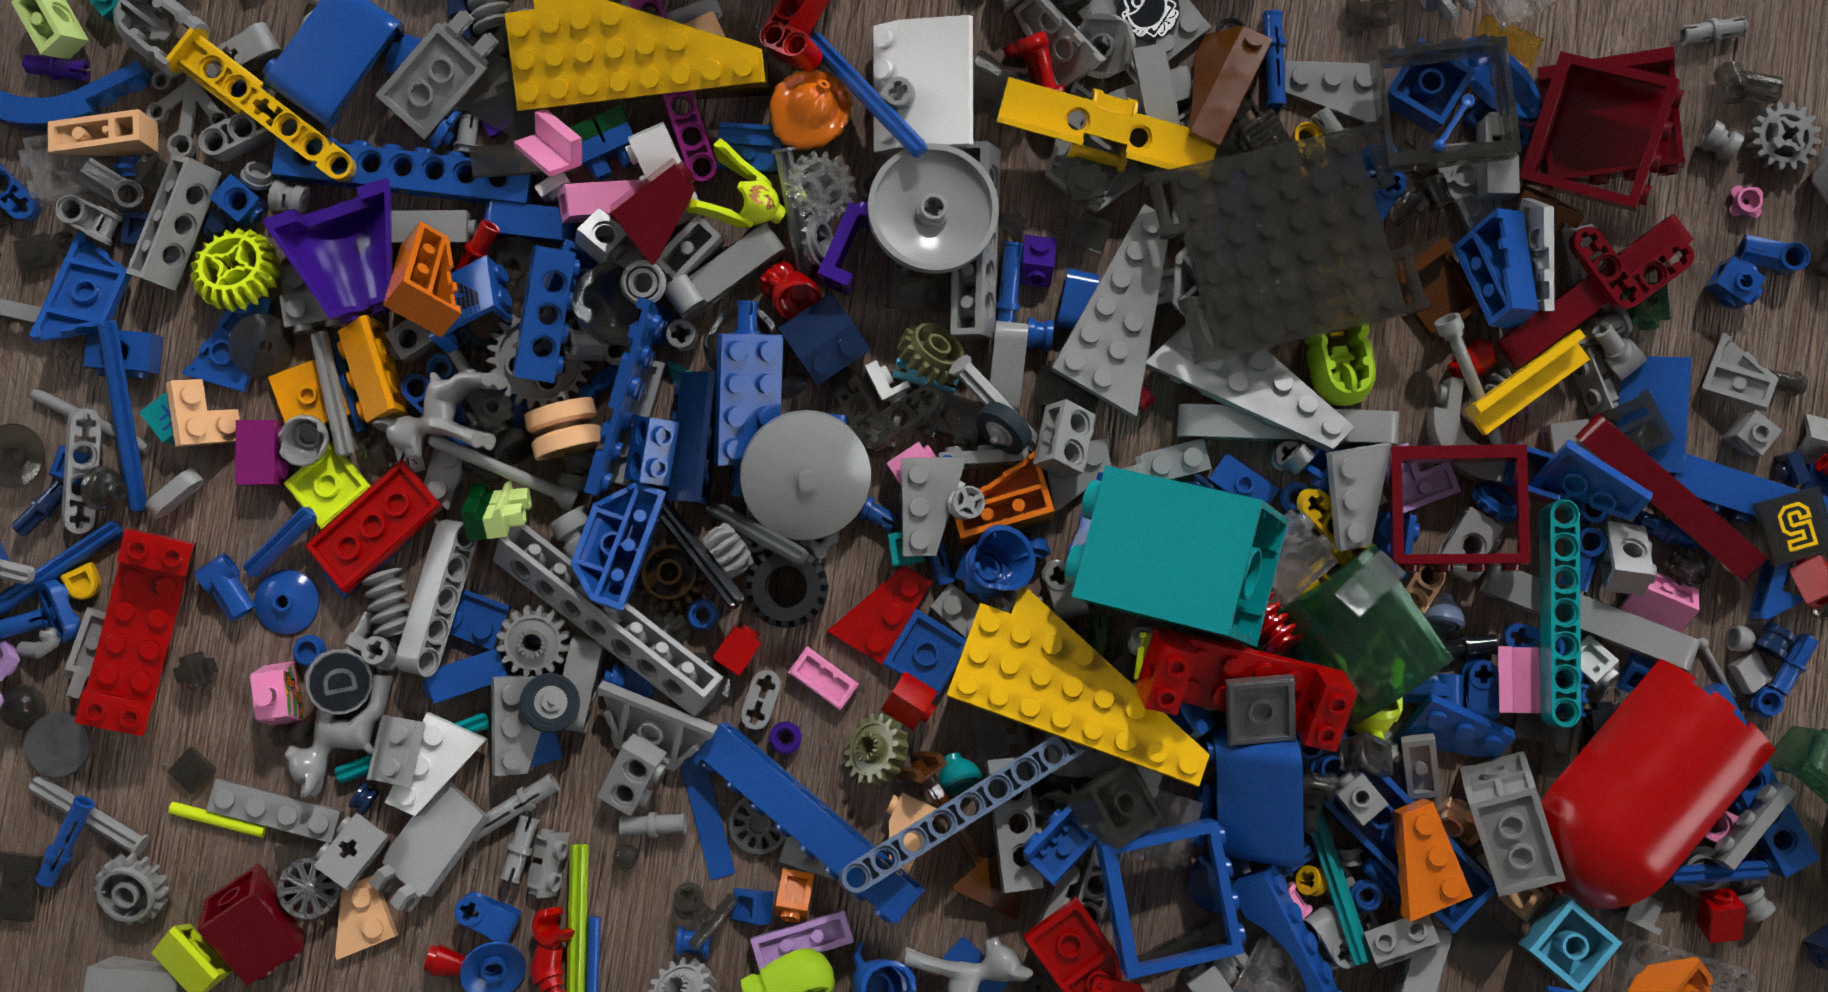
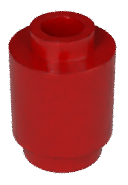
[1447,339,1497,384]

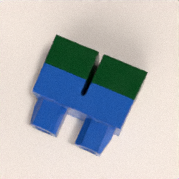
[569,104,639,182]

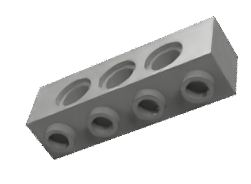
[126,154,222,291]
[985,757,1046,893]

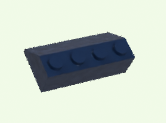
[662,371,716,506]

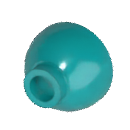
[938,752,982,795]

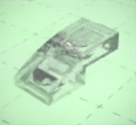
[1335,550,1406,618]

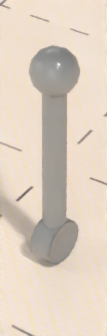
[1698,637,1737,698]

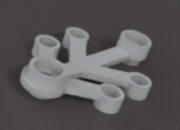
[146,63,236,158]

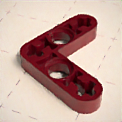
[1569,226,1694,310]

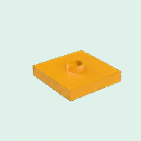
[268,359,350,425]

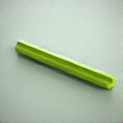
[566,844,588,992]

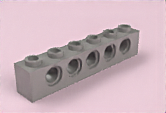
[950,141,1001,340]

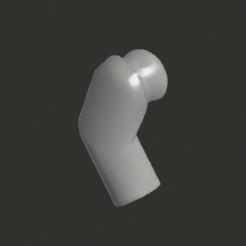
[16,627,61,659]

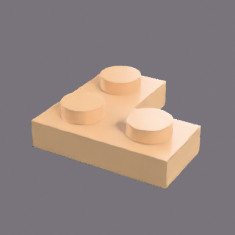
[166,379,240,447]

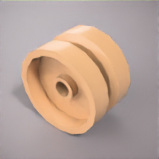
[524,397,603,461]

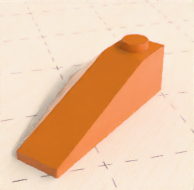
[1627,957,1714,992]

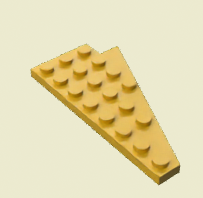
[505,0,766,111]
[947,586,1210,787]

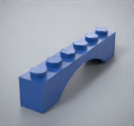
[1231,865,1342,992]

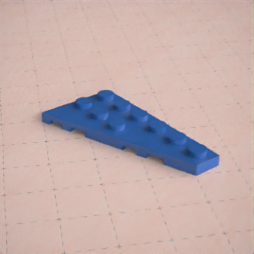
[584,297,666,497]

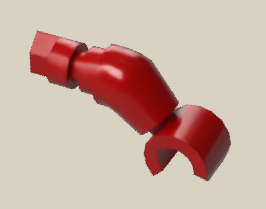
[530,906,575,992]

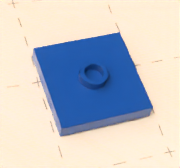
[882,609,967,697]

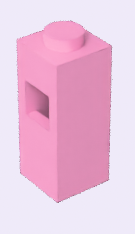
[557,179,640,224]

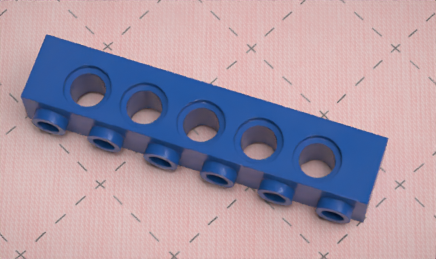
[1702,683,1820,878]

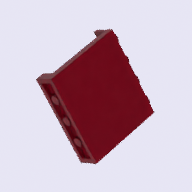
[1537,46,1686,186]

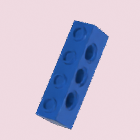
[512,245,580,383]

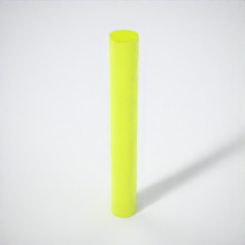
[168,801,267,838]

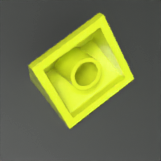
[151,923,233,992]

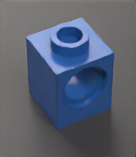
[209,174,268,229]

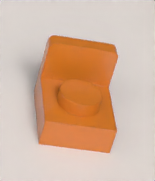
[775,868,815,923]

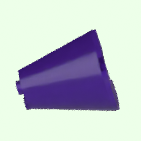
[263,177,393,326]

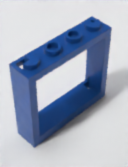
[1095,818,1246,980]

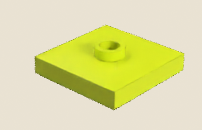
[283,441,371,530]

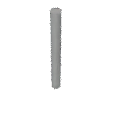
[30,388,151,454]

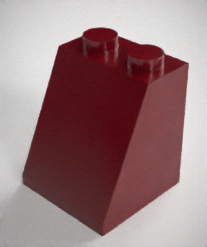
[610,158,695,265]
[197,863,305,986]

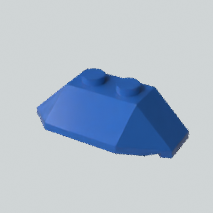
[570,481,666,612]

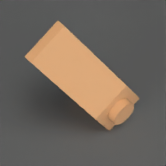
[48,109,159,157]
[886,790,937,874]

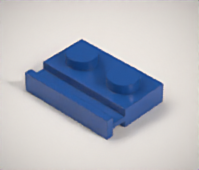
[716,122,782,174]
[449,588,512,650]

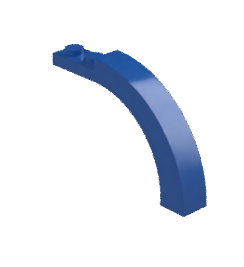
[0,60,153,131]

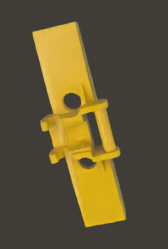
[996,77,1216,181]

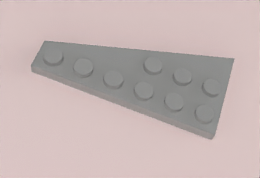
[1050,204,1172,418]
[1145,321,1355,452]

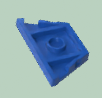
[29,231,131,343]

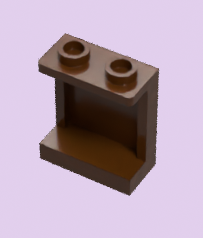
[1387,237,1483,341]

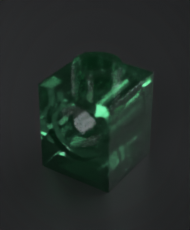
[1624,282,1671,331]

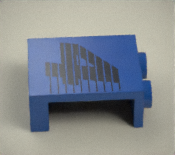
[428,255,513,354]

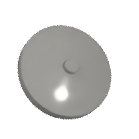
[867,143,999,274]
[740,410,871,540]

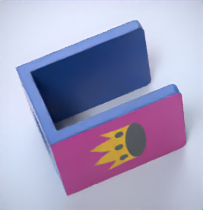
[1494,443,1561,503]

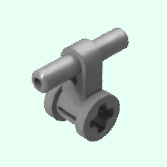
[344,611,399,671]

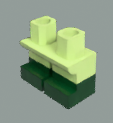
[461,480,532,541]

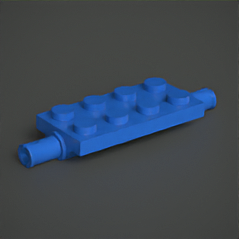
[714,300,783,497]

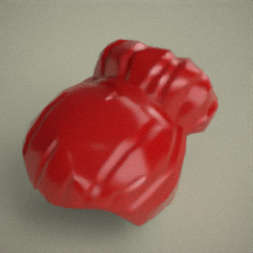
[759,262,821,321]

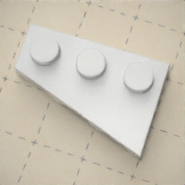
[385,712,488,816]

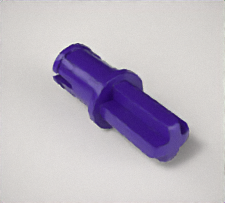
[22,54,91,81]

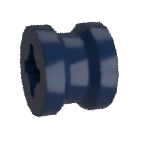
[1754,622,1798,661]

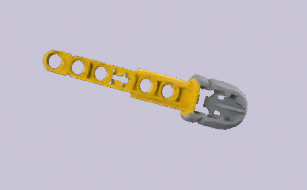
[114,0,357,182]

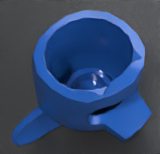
[851,941,917,992]

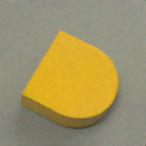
[60,562,102,600]

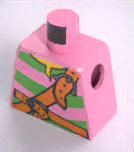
[250,661,305,726]

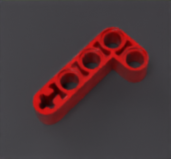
[759,0,830,72]

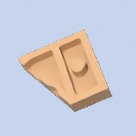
[335,875,398,960]

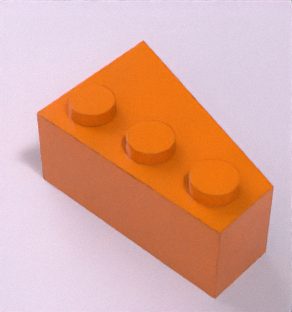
[383,221,462,338]
[953,450,1055,546]
[1393,798,1473,922]

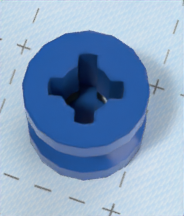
[1026,317,1054,352]

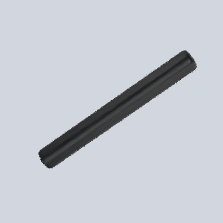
[648,484,745,609]

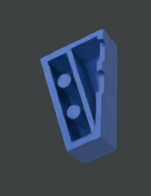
[1453,208,1539,329]

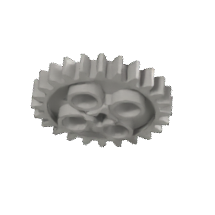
[485,306,592,409]

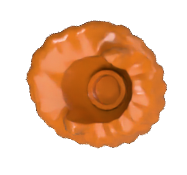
[769,69,852,151]

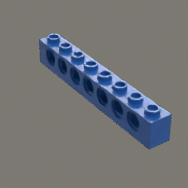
[271,132,537,204]

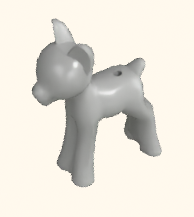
[372,372,508,460]
[284,675,394,798]
[904,937,1033,992]

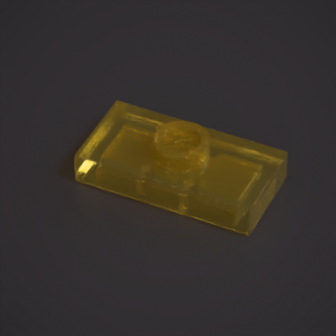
[1474,13,1544,70]

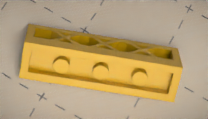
[1464,329,1590,436]

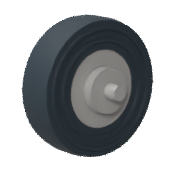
[976,402,1032,455]
[519,673,580,733]

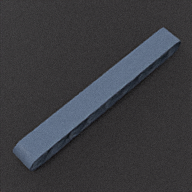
[839,736,1090,894]

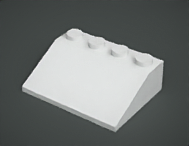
[873,15,973,157]

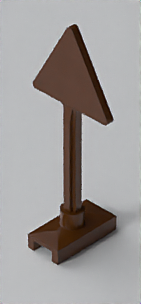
[896,750,1019,920]

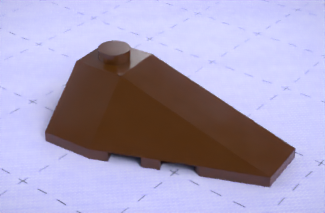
[1189,26,1273,149]

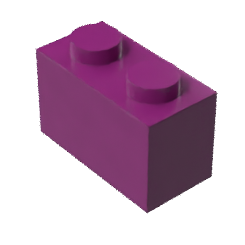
[235,420,289,487]

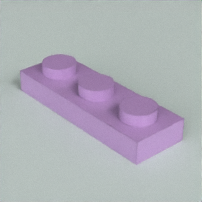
[750,909,854,971]

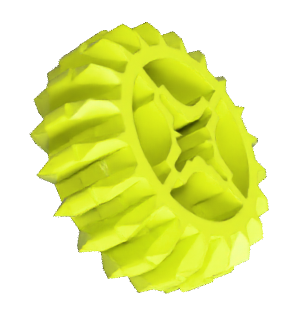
[190,227,281,312]

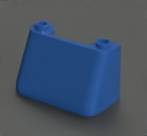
[262,0,405,131]
[1206,728,1304,868]

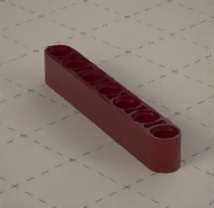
[1496,213,1694,369]
[1575,412,1769,582]

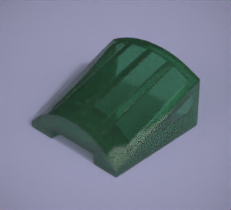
[1276,543,1454,731]

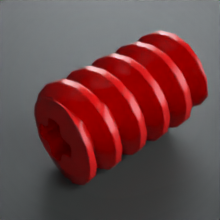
[1258,591,1303,655]

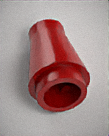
[423,944,465,977]

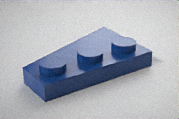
[181,297,275,393]
[1394,693,1516,759]

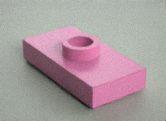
[788,646,859,710]

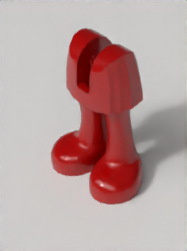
[1002,31,1065,92]

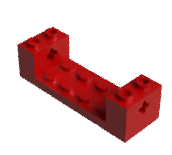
[74,528,196,737]
[1135,626,1358,752]

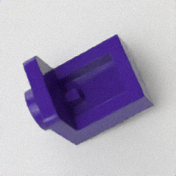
[1019,234,1057,288]

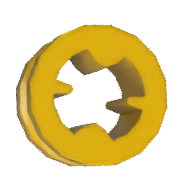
[1296,865,1328,897]

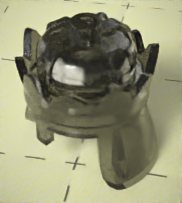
[973,49,1032,126]

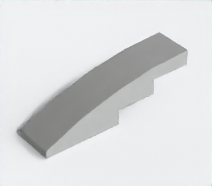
[1131,42,1188,183]

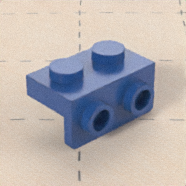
[1023,805,1099,887]

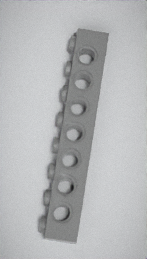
[493,524,723,717]

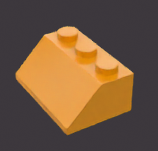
[337,315,411,425]

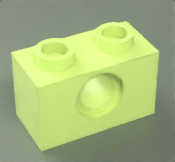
[11,0,89,59]

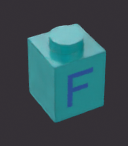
[139,392,175,445]

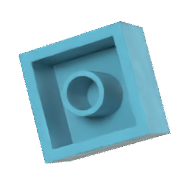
[1518,896,1622,992]

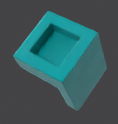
[888,532,925,567]

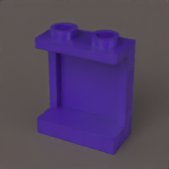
[817,201,871,296]

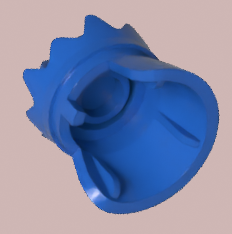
[955,525,1036,601]

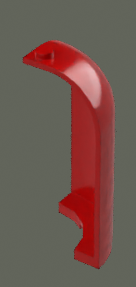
[1541,658,1776,909]

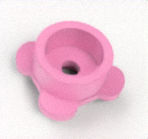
[1729,185,1763,218]

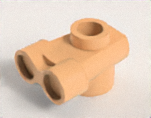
[1437,796,1480,848]

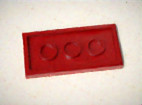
[304,459,444,594]

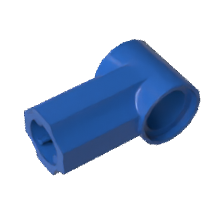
[1736,234,1811,275]
[1558,527,1607,592]
[195,553,256,622]
[1403,673,1465,707]

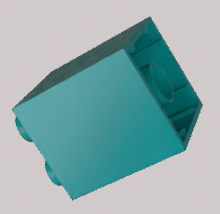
[1065,465,1289,647]

